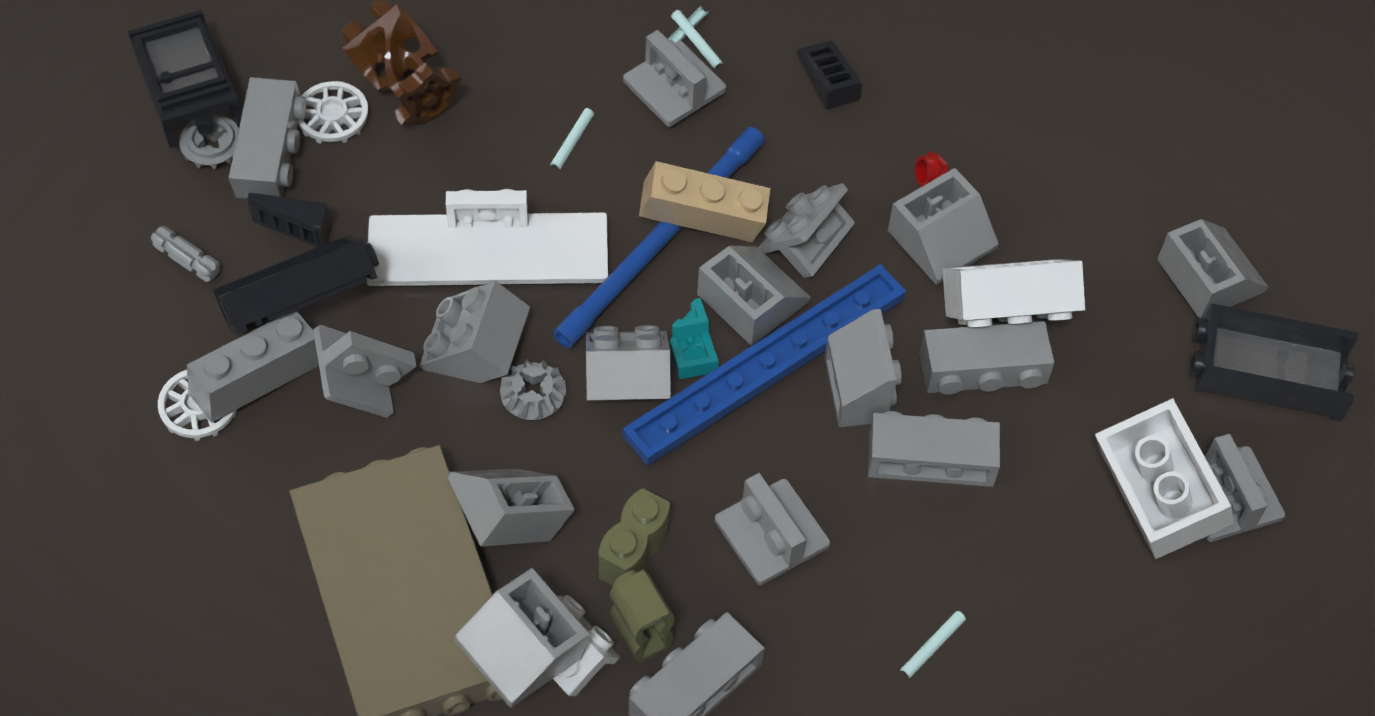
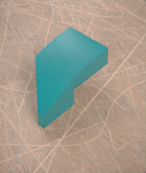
[669,298,719,380]

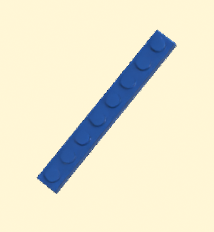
[622,264,906,466]

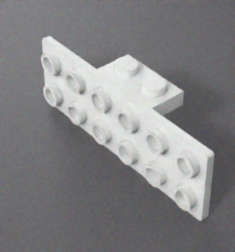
[366,189,608,286]

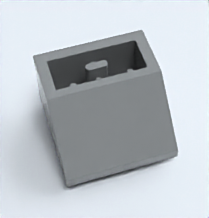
[888,168,999,285]
[1157,219,1269,318]
[697,246,811,346]
[419,281,530,383]
[824,309,902,427]
[586,325,671,400]
[447,469,575,546]
[454,568,590,708]

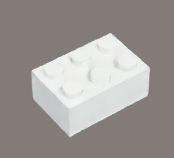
[943,259,1085,327]
[1095,398,1234,559]

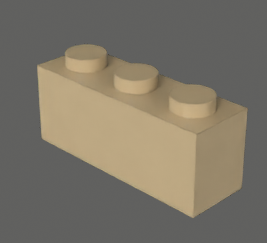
[639,161,770,242]

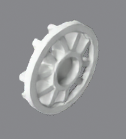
[298,81,368,143]
[158,370,237,441]

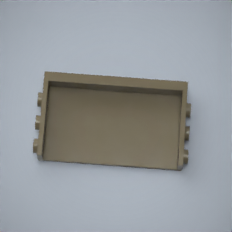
[289,445,503,716]

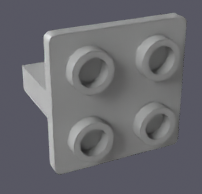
[623,30,726,127]
[758,183,855,278]
[313,325,416,418]
[1205,434,1285,542]
[715,473,830,585]

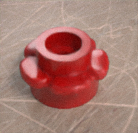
[914,151,948,187]

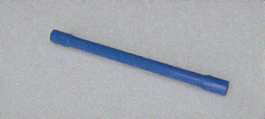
[553,127,765,349]

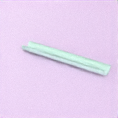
[668,6,709,43]
[671,10,723,68]
[550,108,594,169]
[900,611,966,678]

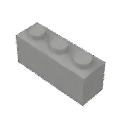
[229,77,306,199]
[187,311,318,423]
[919,321,1054,395]
[868,411,1000,487]
[629,612,765,716]

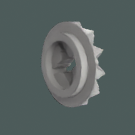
[179,115,239,170]
[500,359,566,420]

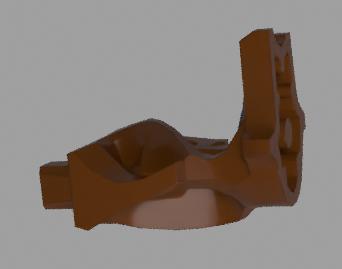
[341,0,462,127]

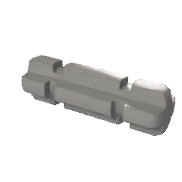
[151,226,221,282]

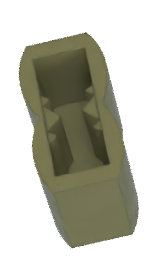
[599,488,670,586]
[610,569,675,663]

